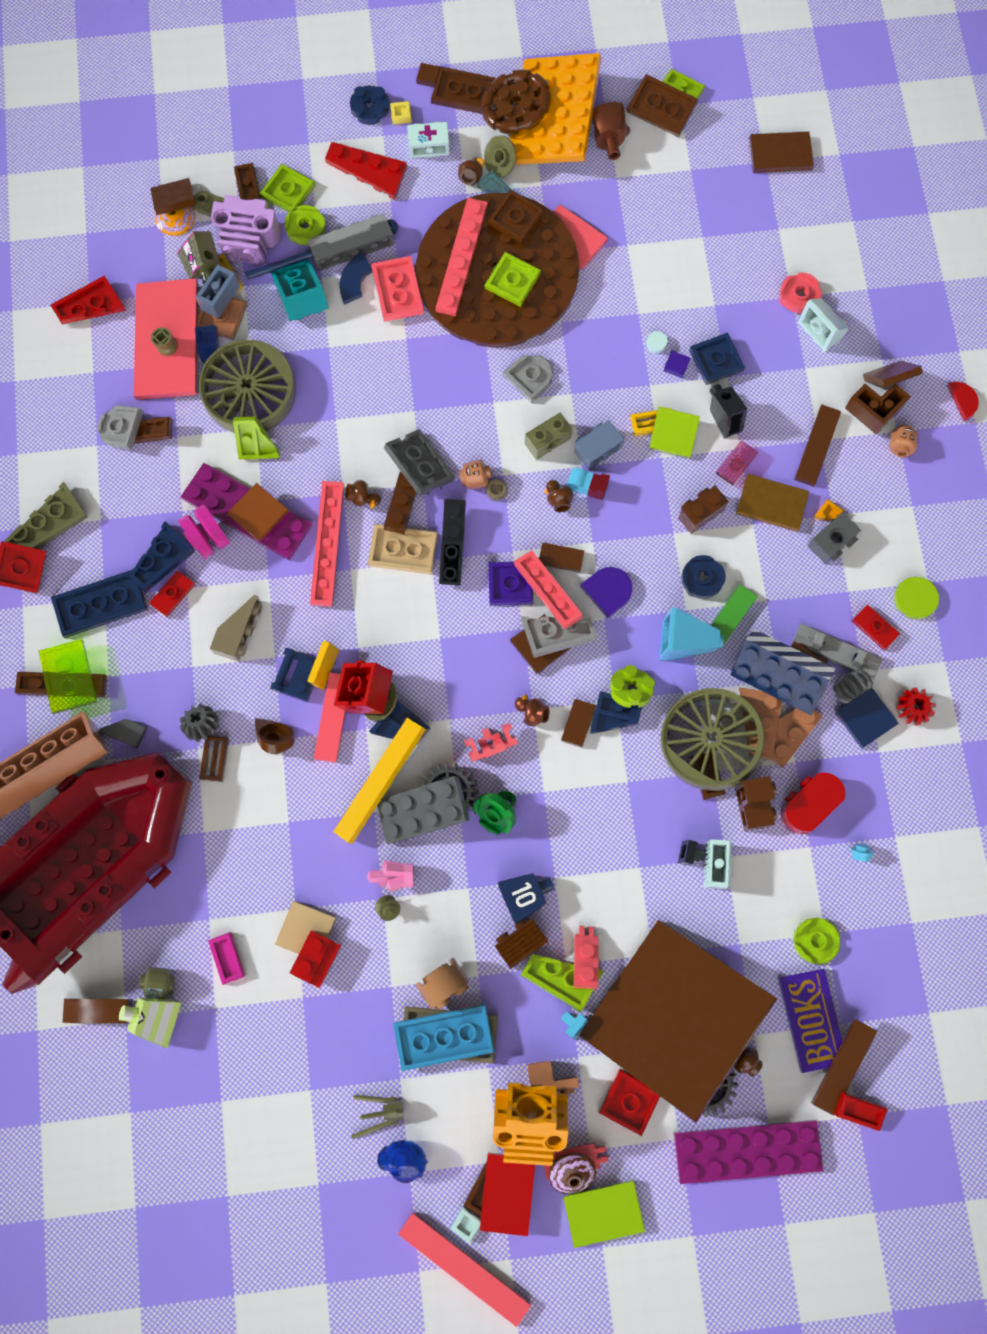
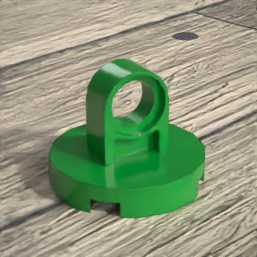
[473,791,516,835]

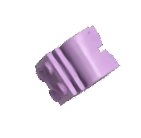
[211,195,282,265]

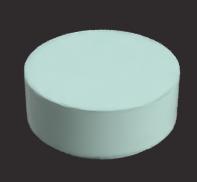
[646,331,668,353]

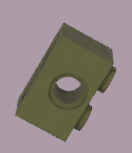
[525,412,572,460]

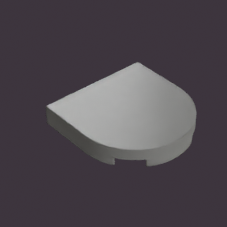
[503,355,553,403]
[97,405,144,450]

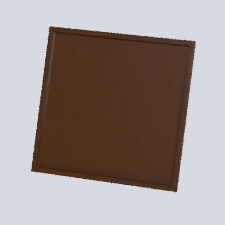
[579,920,777,1123]

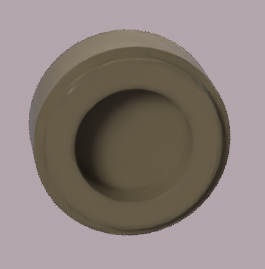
[486,479,507,502]

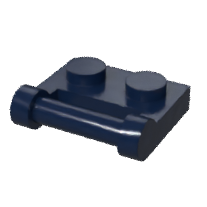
[269,648,316,702]

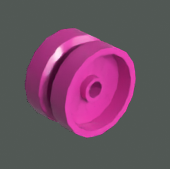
[177,504,230,560]

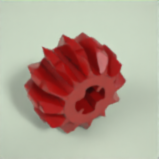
[896,687,936,726]

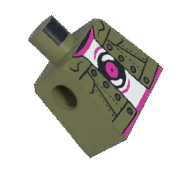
[177,231,219,285]

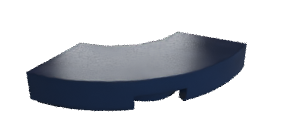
[340,253,372,305]

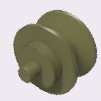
[375,895,401,921]

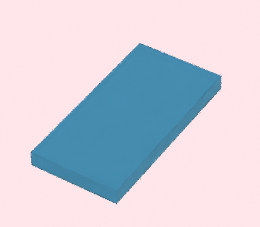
[393,1004,495,1071]

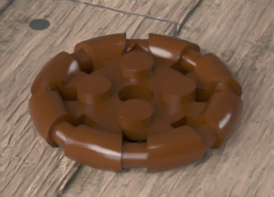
[481,69,551,134]

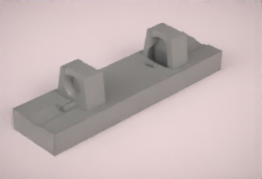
[791,623,882,680]

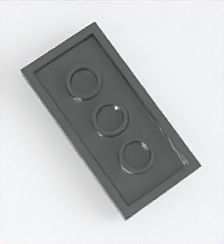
[377,776,470,845]

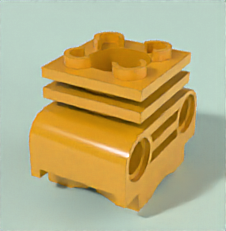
[493,1083,568,1166]

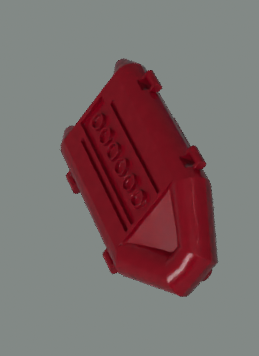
[0,751,192,994]

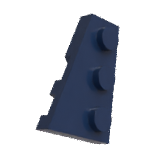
[129,521,195,593]

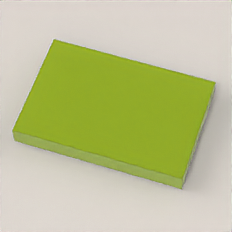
[563,1180,645,1248]

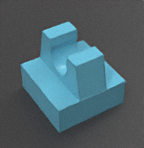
[560,1011,588,1040]

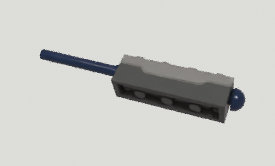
[245,214,398,280]

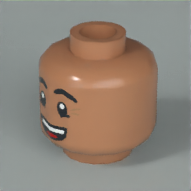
[889,425,919,458]
[460,459,492,490]

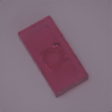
[716,440,758,486]

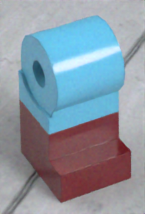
[567,468,610,500]

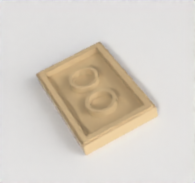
[368,524,438,575]

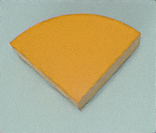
[814,499,845,521]

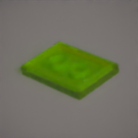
[38,639,97,714]

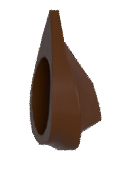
[255,718,295,755]

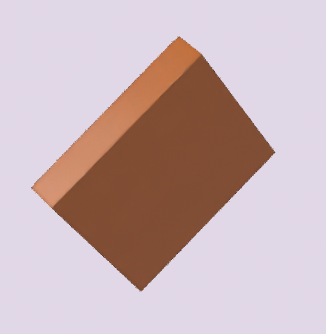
[227,483,289,543]

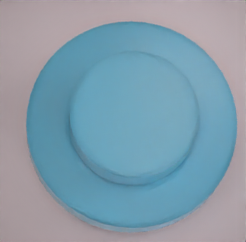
[850,843,874,862]

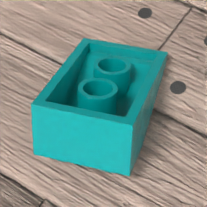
[270,260,329,321]

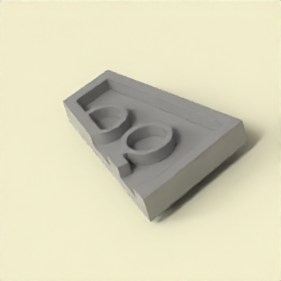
[521,616,597,658]

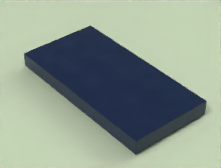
[51,569,148,638]

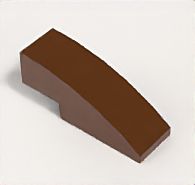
[62,999,133,1024]

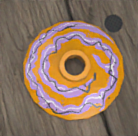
[155,207,195,236]

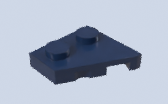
[590,691,642,734]
[369,699,431,744]

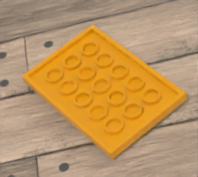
[510,53,602,165]

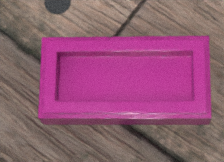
[208,932,246,985]

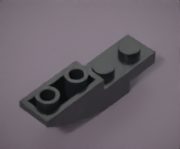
[439,499,466,586]

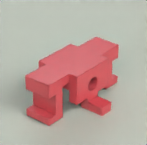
[464,723,518,762]

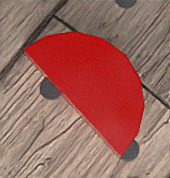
[947,381,979,422]

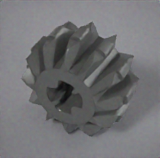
[833,669,873,703]
[180,703,219,743]

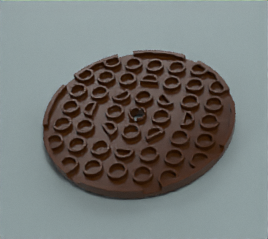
[416,193,579,347]

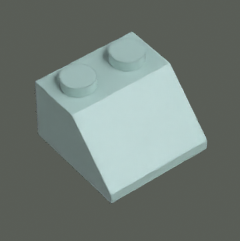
[798,299,848,352]

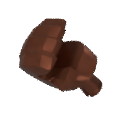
[592,101,630,160]

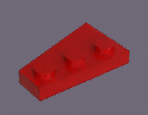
[50,275,126,325]

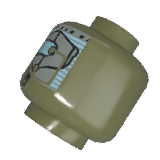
[139,967,175,999]

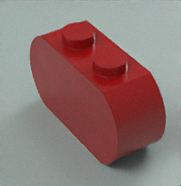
[781,772,845,834]

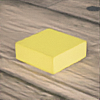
[390,101,412,125]

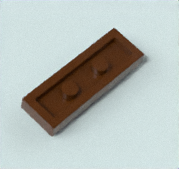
[384,472,417,535]

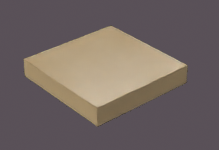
[275,901,336,954]

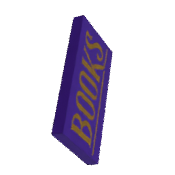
[778,969,842,1073]

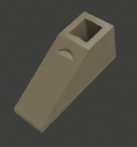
[210,595,262,662]

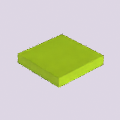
[260,164,316,213]
[485,252,541,307]
[649,406,700,458]

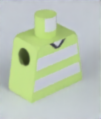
[119,997,181,1048]

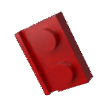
[289,930,342,988]

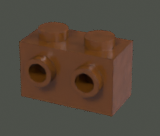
[678,485,729,534]

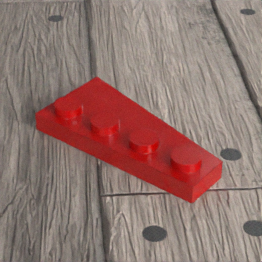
[325,141,407,200]

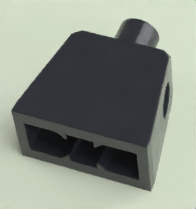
[709,384,747,439]

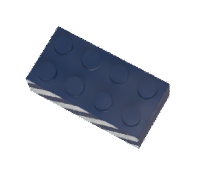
[730,629,835,715]

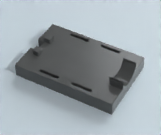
[384,429,455,497]

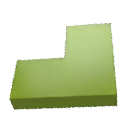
[663,69,705,99]

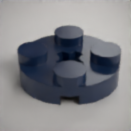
[350,86,390,125]
[681,555,726,599]

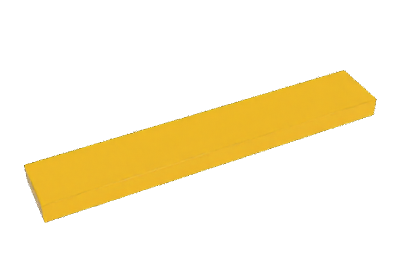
[333,718,426,844]

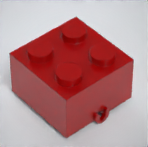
[333,660,393,714]

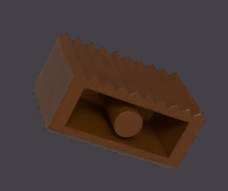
[494,918,549,970]

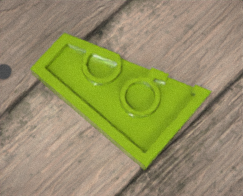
[520,954,604,1013]

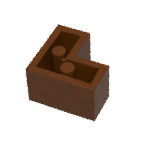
[845,384,911,435]
[735,776,777,832]

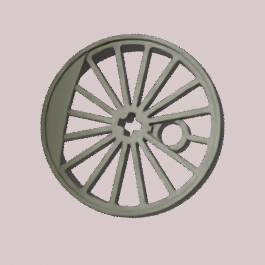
[199,340,296,433]
[661,688,765,791]

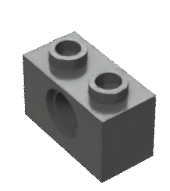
[807,512,861,564]

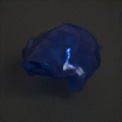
[377,1140,429,1183]

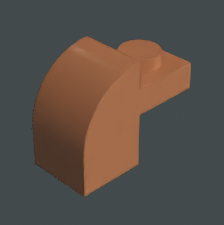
[527,1060,579,1094]

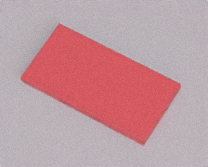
[134,278,199,400]

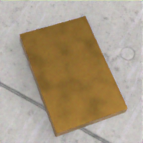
[736,474,809,532]

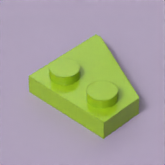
[233,416,280,460]

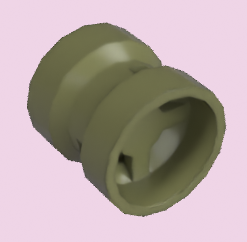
[151,327,178,356]

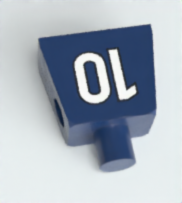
[497,873,555,924]

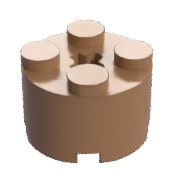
[415,957,469,1010]

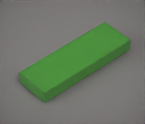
[711,585,758,649]

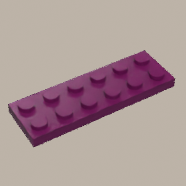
[180,463,312,561]
[673,1120,824,1184]

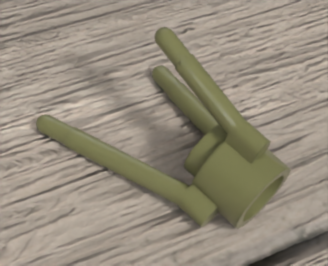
[351,1095,404,1139]

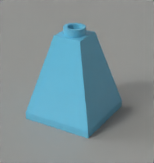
[660,607,724,661]

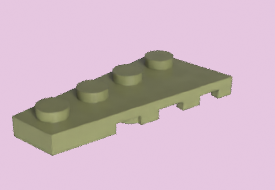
[4,481,88,549]

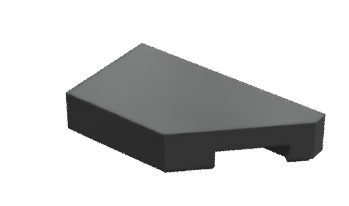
[99,719,147,749]

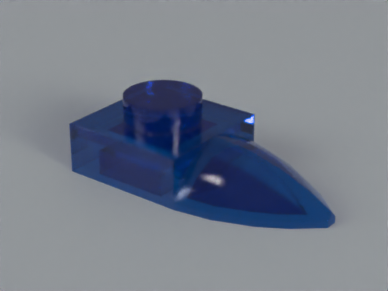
[195,325,219,364]

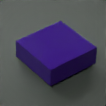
[663,350,691,379]

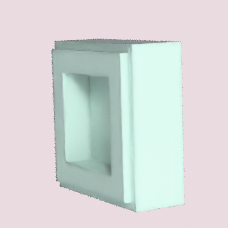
[450,1206,481,1243]

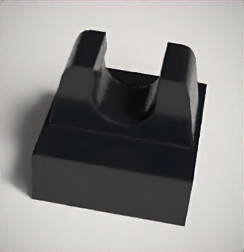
[678,840,706,866]

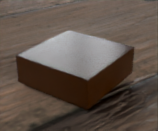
[416,63,440,87]

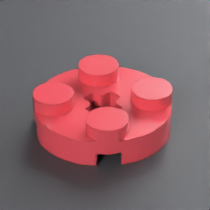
[779,272,822,314]

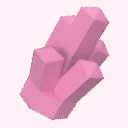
[367,860,414,892]

